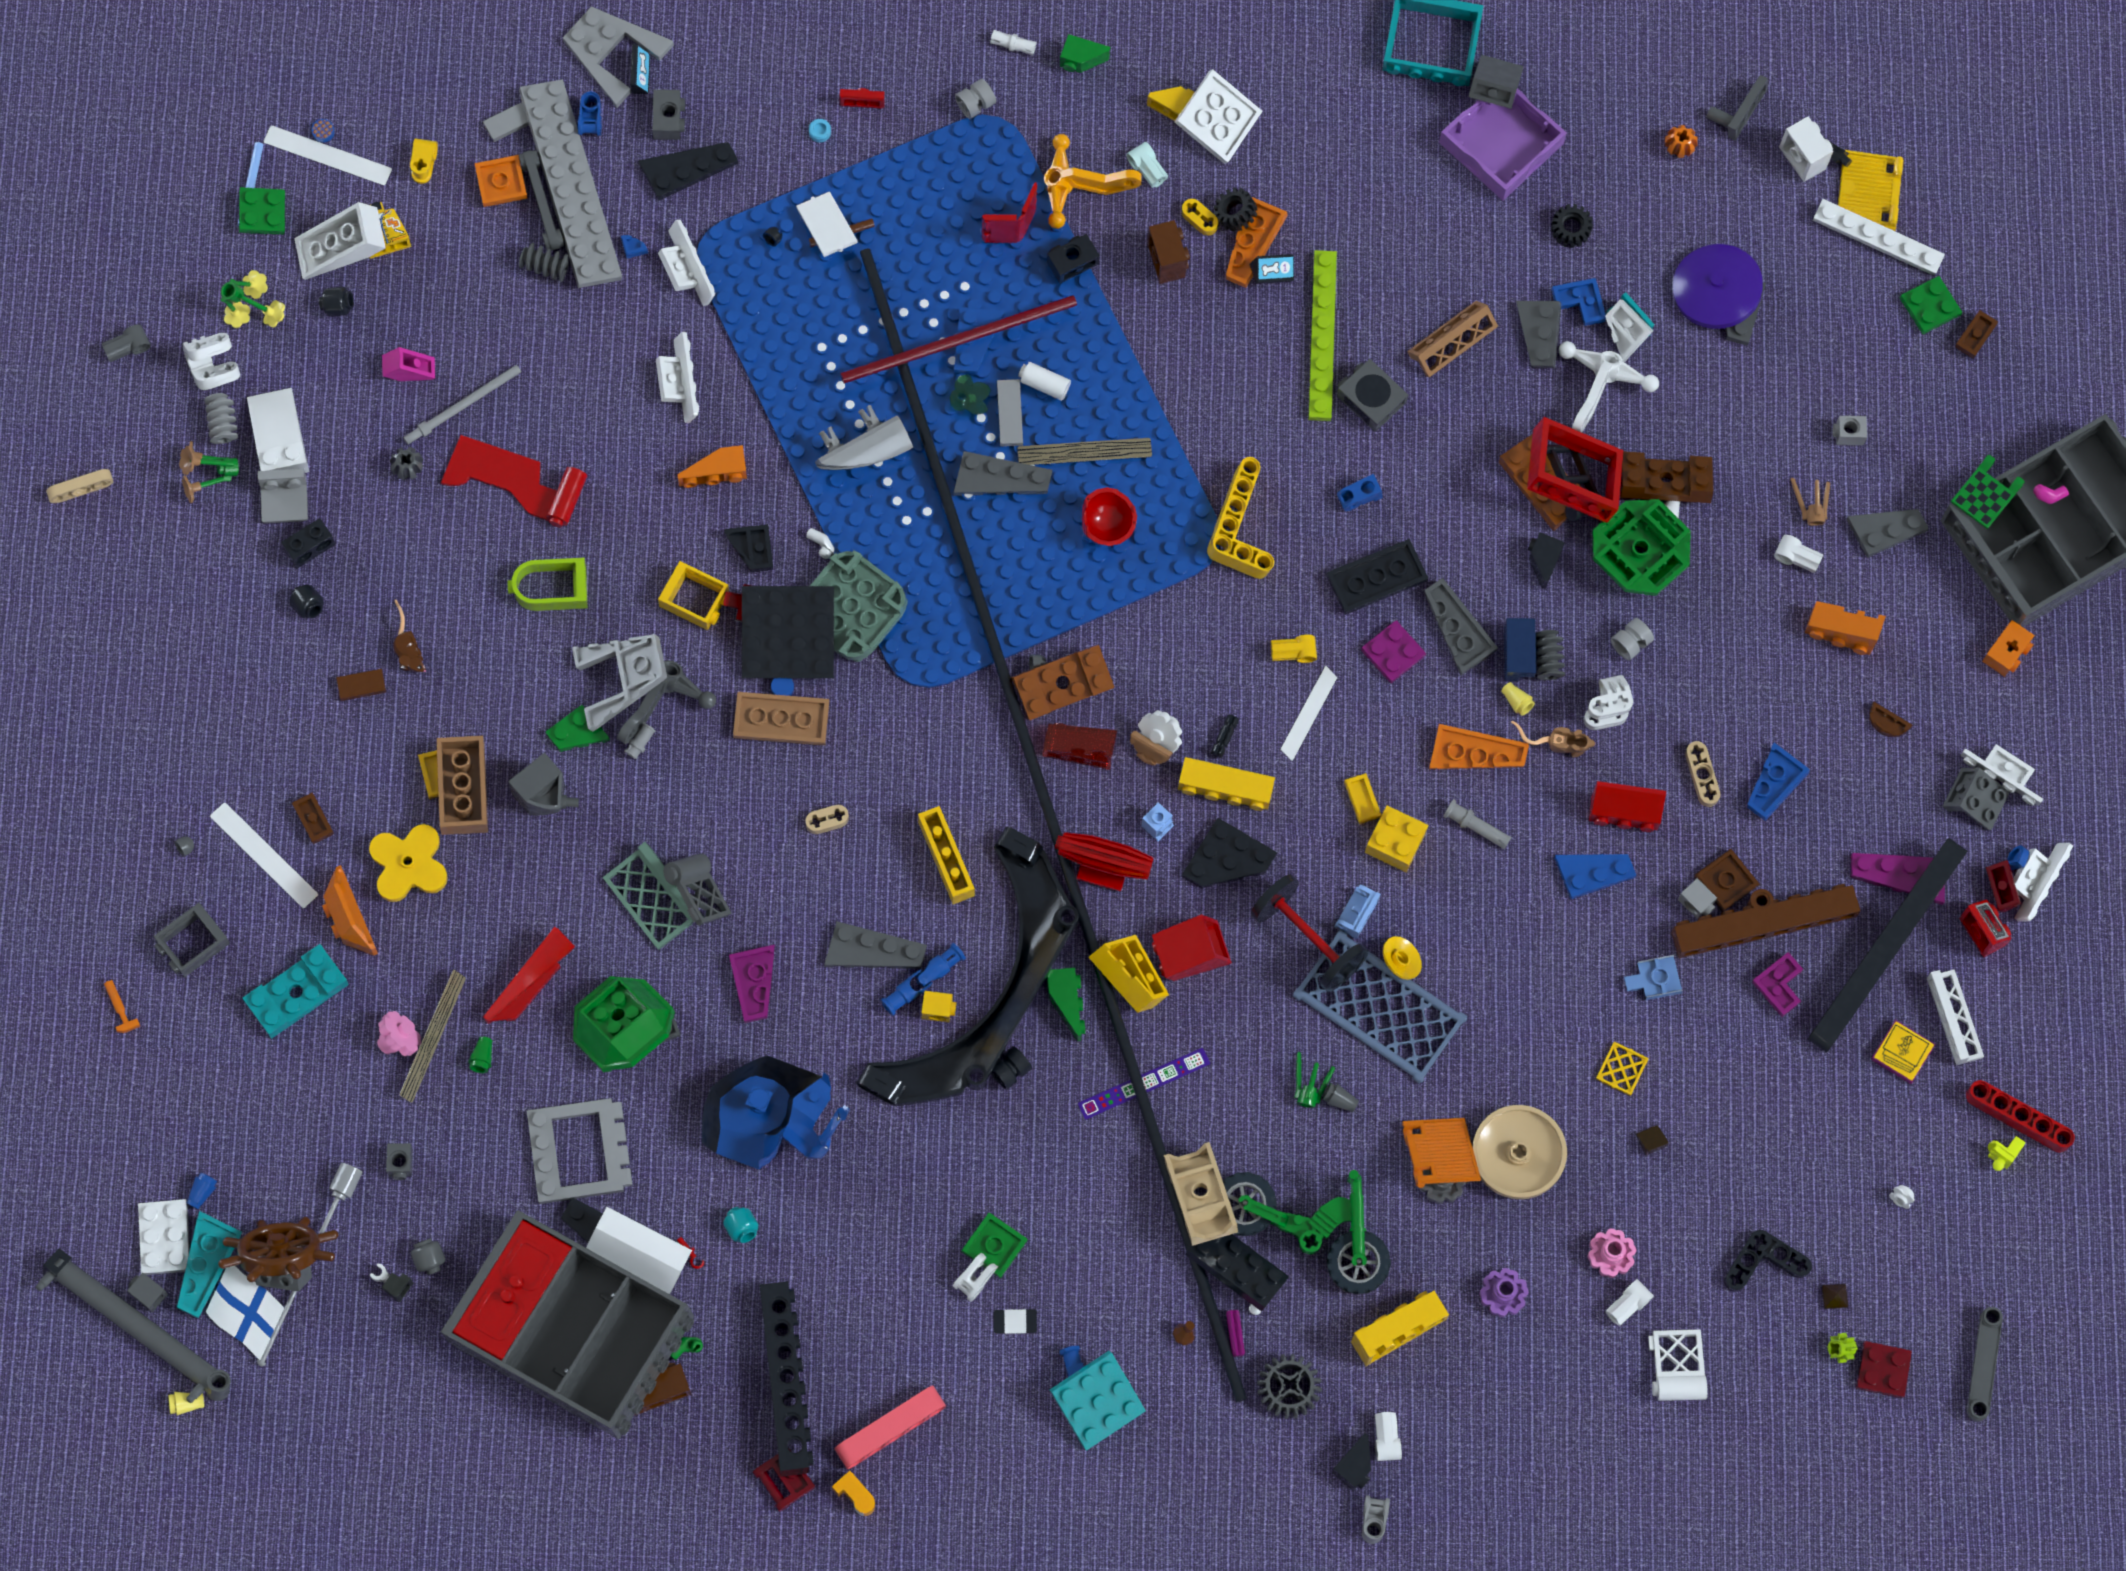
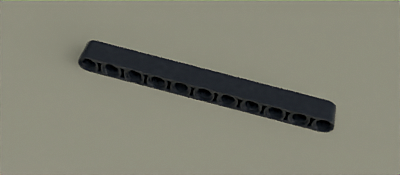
[1808,837,1968,1053]

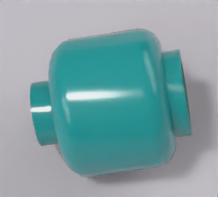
[724,1207,759,1243]

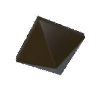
[1822,1284,1848,1309]

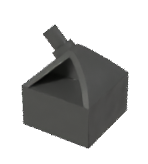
[508,752,579,816]

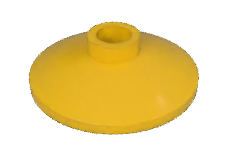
[1383,936,1422,980]

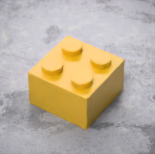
[1365,805,1429,873]

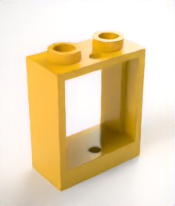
[658,561,729,630]

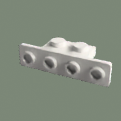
[658,219,715,306]
[656,332,699,423]
[1961,744,2043,806]
[2013,843,2073,922]

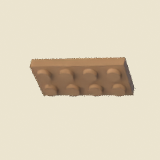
[733,692,830,746]

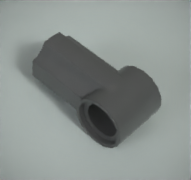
[101,324,151,362]

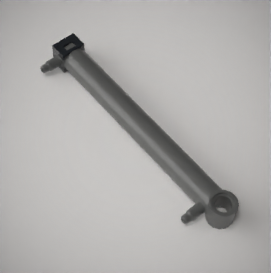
[36,1248,231,1403]

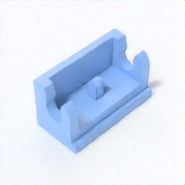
[1334,885,1381,939]

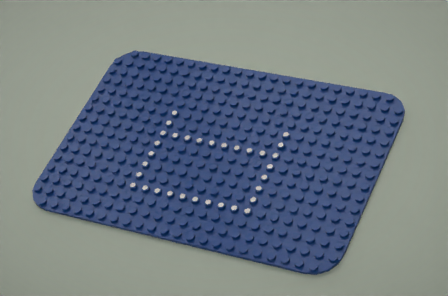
[697,114,1220,688]

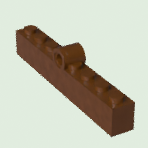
[1671,884,1861,959]

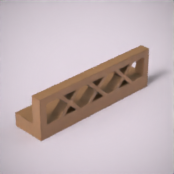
[1407,301,1498,377]

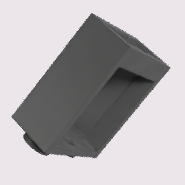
[153,903,230,978]

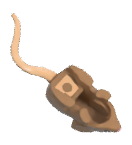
[1511,721,1596,758]

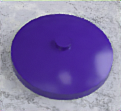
[1673,244,1763,329]

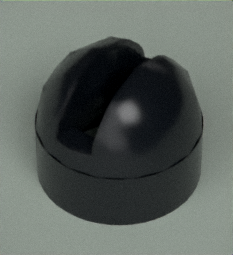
[763,227,783,247]

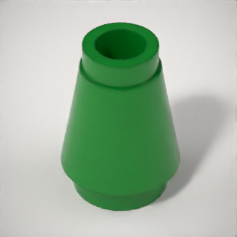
[468,1037,493,1073]

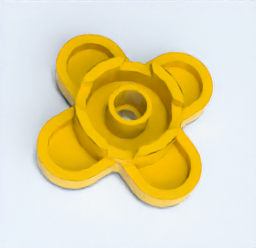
[369,824,448,902]

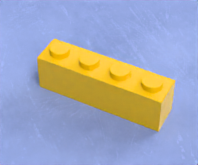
[1178,757,1275,811]
[918,806,975,905]

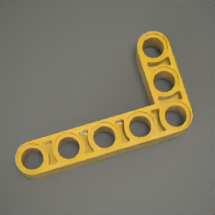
[1207,457,1274,579]

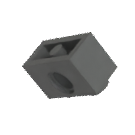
[652,90,685,140]

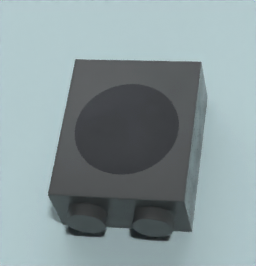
[1337,359,1408,432]

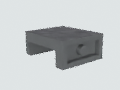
[1469,54,1524,109]

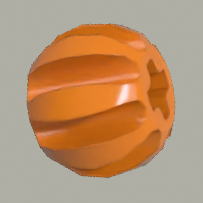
[1665,125,1698,158]

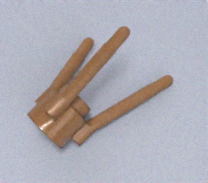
[1791,478,1830,526]

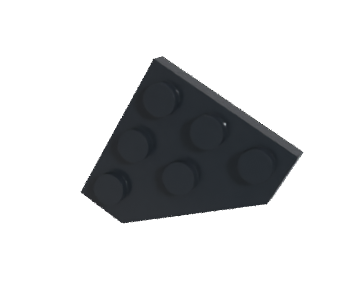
[1182,818,1277,888]

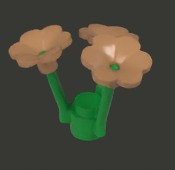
[179,441,239,503]

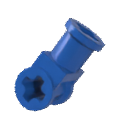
[1059,1345,1084,1377]

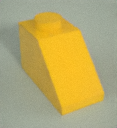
[1147,86,1194,121]

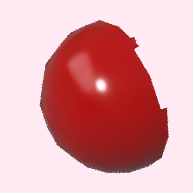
[1082,487,1137,546]

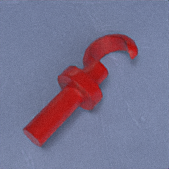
[677,1237,705,1269]

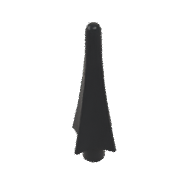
[1824,138,1852,167]

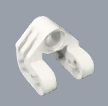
[183,333,240,390]
[1584,675,1633,730]

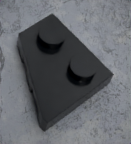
[724,524,774,572]

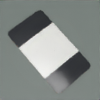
[994,1309,1037,1334]

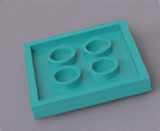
[1049,1351,1146,1451]

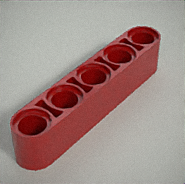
[1966,1080,2075,1153]

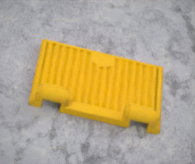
[1838,150,1904,231]

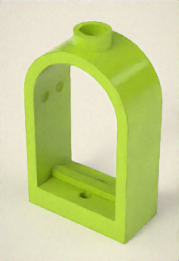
[507,558,588,611]

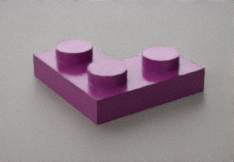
[1752,952,1803,1017]

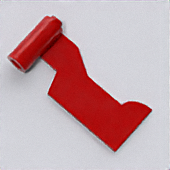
[441,435,587,528]

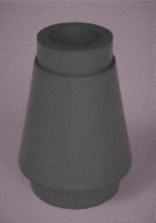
[1322,1083,1359,1113]

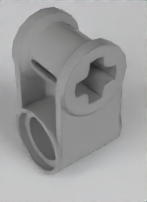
[1362,1495,1390,1544]

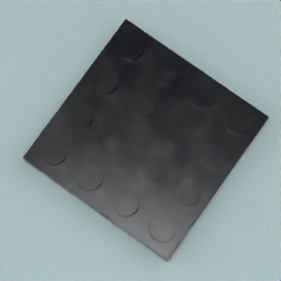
[742,586,834,678]

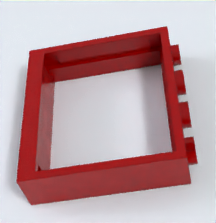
[1527,417,1623,523]

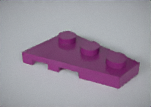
[729,944,775,1023]

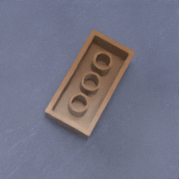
[437,736,488,835]

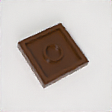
[1694,849,1760,912]

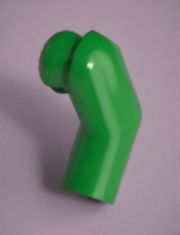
[670,1337,703,1361]

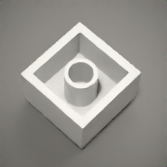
[1779,117,1833,182]

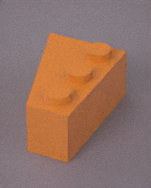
[1805,601,1886,655]

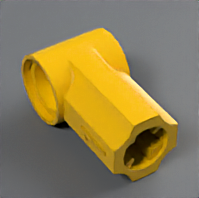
[1271,635,1317,663]

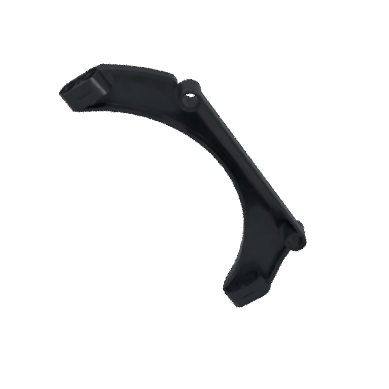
[856,827,1079,1107]

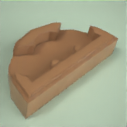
[1130,731,1173,766]

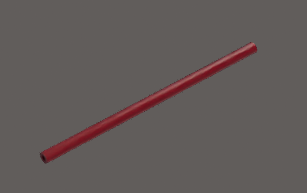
[840,295,1077,384]

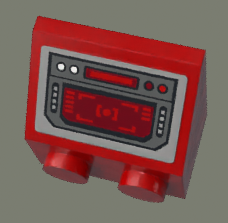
[1959,900,2012,957]

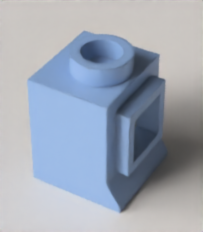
[1141,803,1174,841]

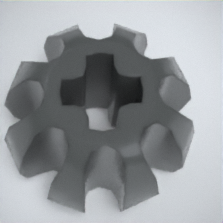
[390,447,424,481]

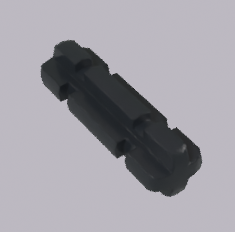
[1211,714,1239,758]

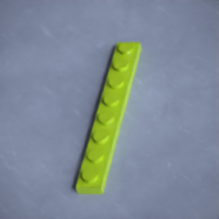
[1308,250,1337,421]

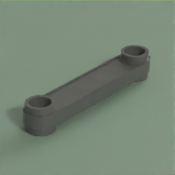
[518,150,564,251]
[1967,1307,2003,1422]

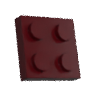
[1856,1341,1912,1398]

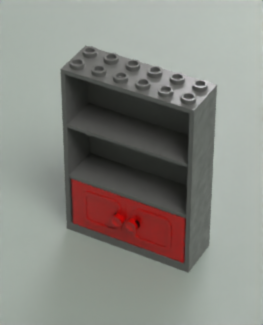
[441,1210,695,1440]

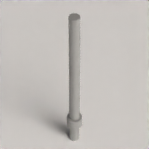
[403,365,521,445]

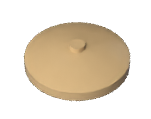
[1472,1105,1567,1199]

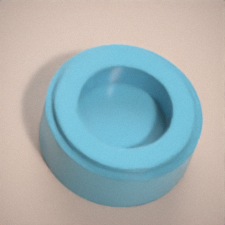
[809,119,831,142]

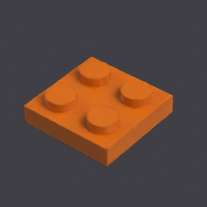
[474,155,528,207]

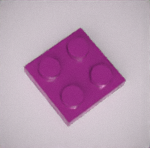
[1361,620,1426,683]

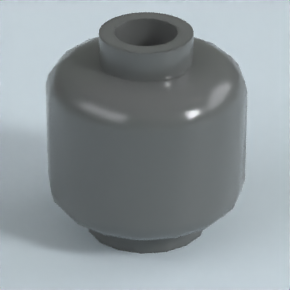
[410,1238,446,1275]

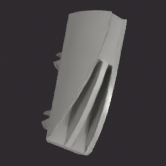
[815,405,913,470]

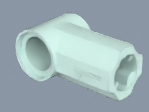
[1126,142,1168,188]

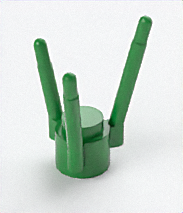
[1294,1052,1335,1108]

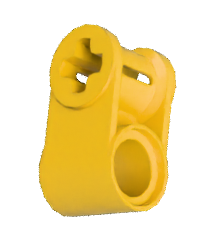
[410,138,438,184]

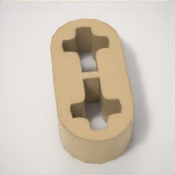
[806,805,849,834]

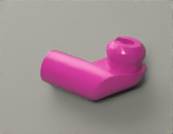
[2033,484,2069,504]

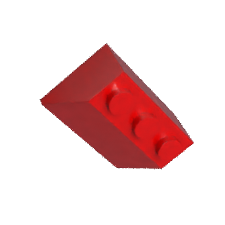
[1589,781,1666,832]

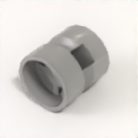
[955,79,997,119]
[1610,618,1654,661]

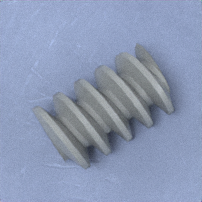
[204,393,238,444]

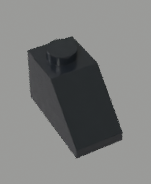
[1528,532,1565,589]
[1332,1433,1371,1492]

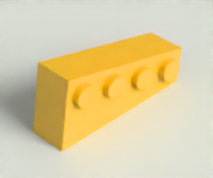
[1351,1291,1449,1366]

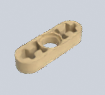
[46,469,113,503]
[1685,741,1720,807]

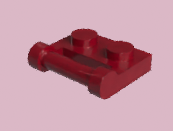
[752,1448,815,1512]

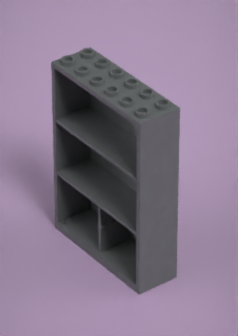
[1940,414,2126,627]

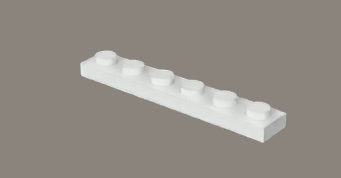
[1813,199,1945,276]

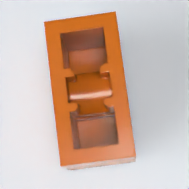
[1982,620,2035,677]

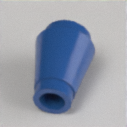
[186,1172,217,1209]

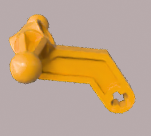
[1044,134,1142,229]

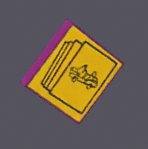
[1871,1020,1936,1084]

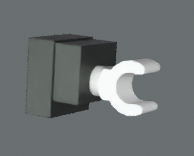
[370,1264,414,1302]

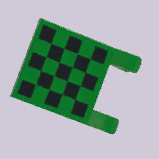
[1951,455,2025,529]

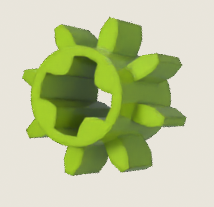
[1827,1333,1858,1363]

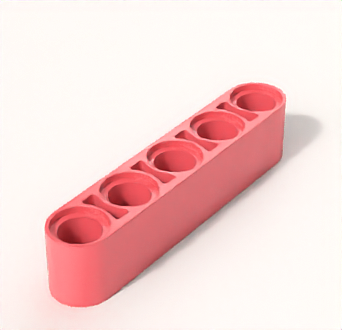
[834,1386,946,1469]

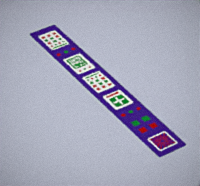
[1078,1048,1210,1120]

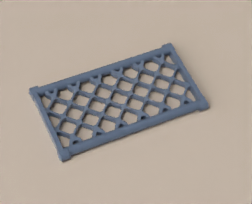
[1292,929,1468,1084]

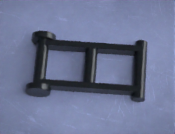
[1546,444,1604,521]

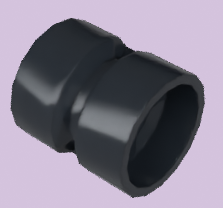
[991,1046,1032,1090]

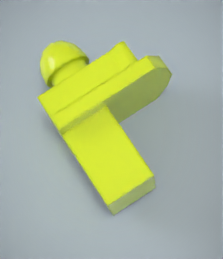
[1988,1136,2026,1171]

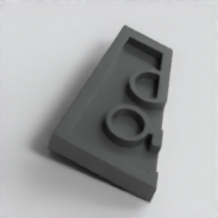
[1846,509,1929,558]

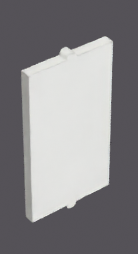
[796,192,858,257]

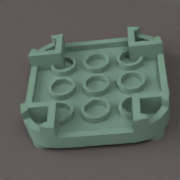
[810,550,908,662]

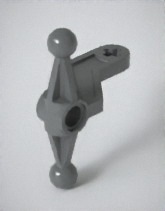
[617,660,716,744]

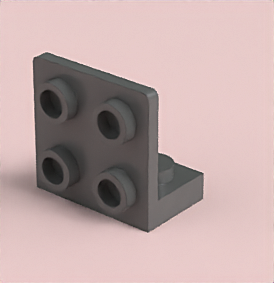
[1942,767,2009,830]

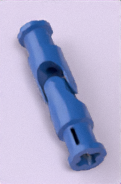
[880,943,966,1016]

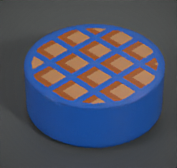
[312,119,335,143]

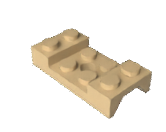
[1164,1142,1238,1246]

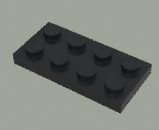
[1326,539,1428,615]
[1185,1234,1289,1312]

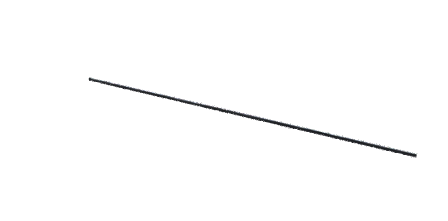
[860,248,1247,1403]

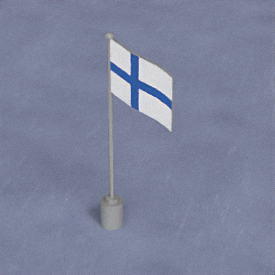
[206,1163,363,1366]

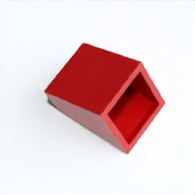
[1152,914,1232,981]

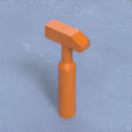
[104,980,140,1033]

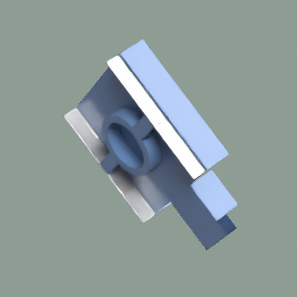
[1624,955,1683,1000]

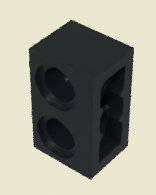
[281,518,335,569]

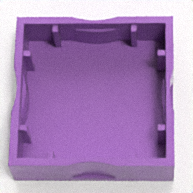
[1439,88,1567,201]

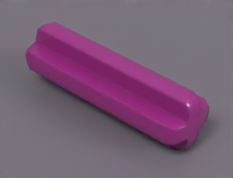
[1226,1310,1245,1357]

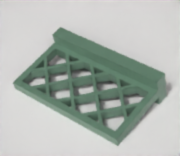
[603,842,704,950]

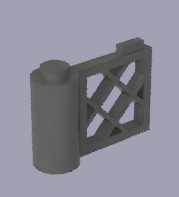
[663,853,732,926]

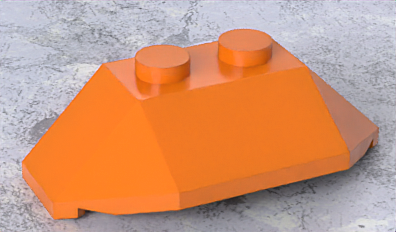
[322,865,378,956]

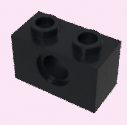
[1047,234,1100,284]

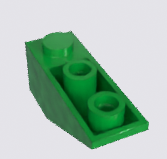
[1047,968,1085,1042]

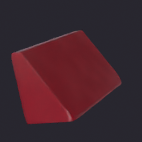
[1985,860,2021,913]

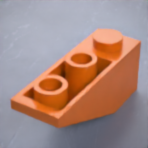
[678,445,747,488]

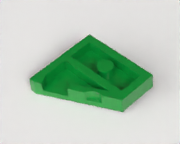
[545,705,610,752]

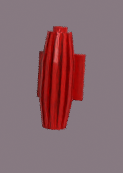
[1055,832,1154,892]

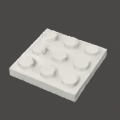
[1175,69,1262,164]

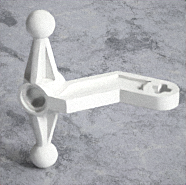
[1559,341,1659,432]

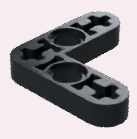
[1724,1230,1812,1292]

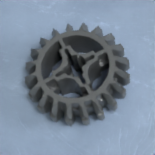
[1257,1354,1322,1419]

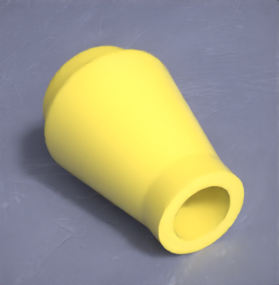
[1501,682,1535,716]
[168,1392,204,1416]

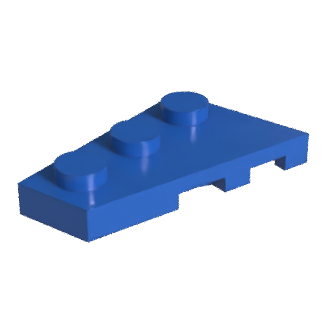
[954,307,1005,375]
[1747,742,1810,821]
[1554,854,1636,899]

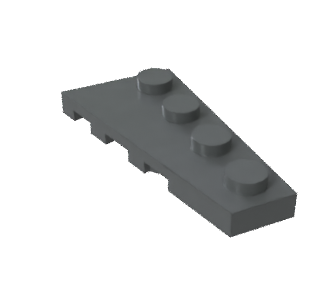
[954,451,1052,496]
[1424,578,1498,676]
[824,921,927,969]

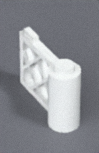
[1648,1330,1707,1401]

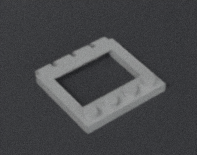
[527,1098,633,1204]

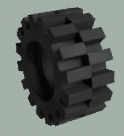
[1214,188,1257,231]
[1551,204,1593,248]

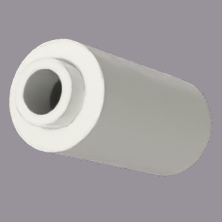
[1019,362,1071,401]

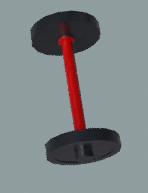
[1251,874,1368,992]

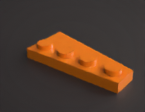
[1226,197,1288,288]
[1429,724,1529,769]

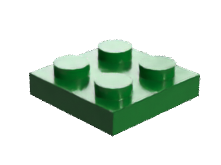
[239,187,285,235]
[1900,276,1962,335]
[962,1213,1028,1279]

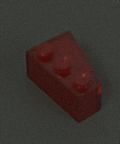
[1043,723,1117,770]

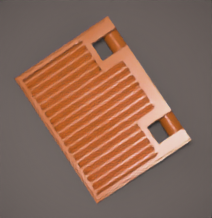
[1402,1118,1481,1188]

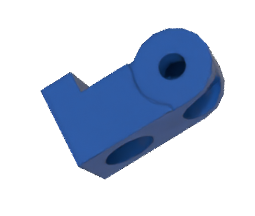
[1337,474,1383,511]

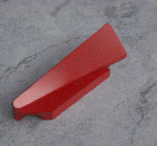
[483,927,575,1024]

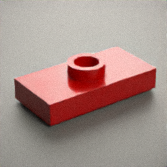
[840,88,885,109]

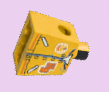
[370,202,411,259]

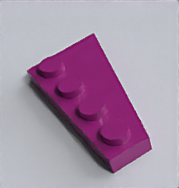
[1851,853,1945,905]

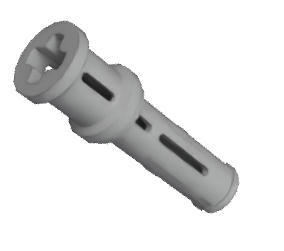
[1443,799,1512,849]

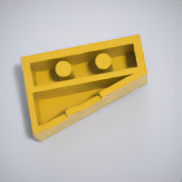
[1089,935,1169,1013]

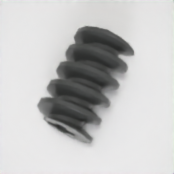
[518,242,569,282]
[1535,630,1565,680]

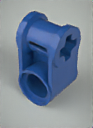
[578,91,602,136]

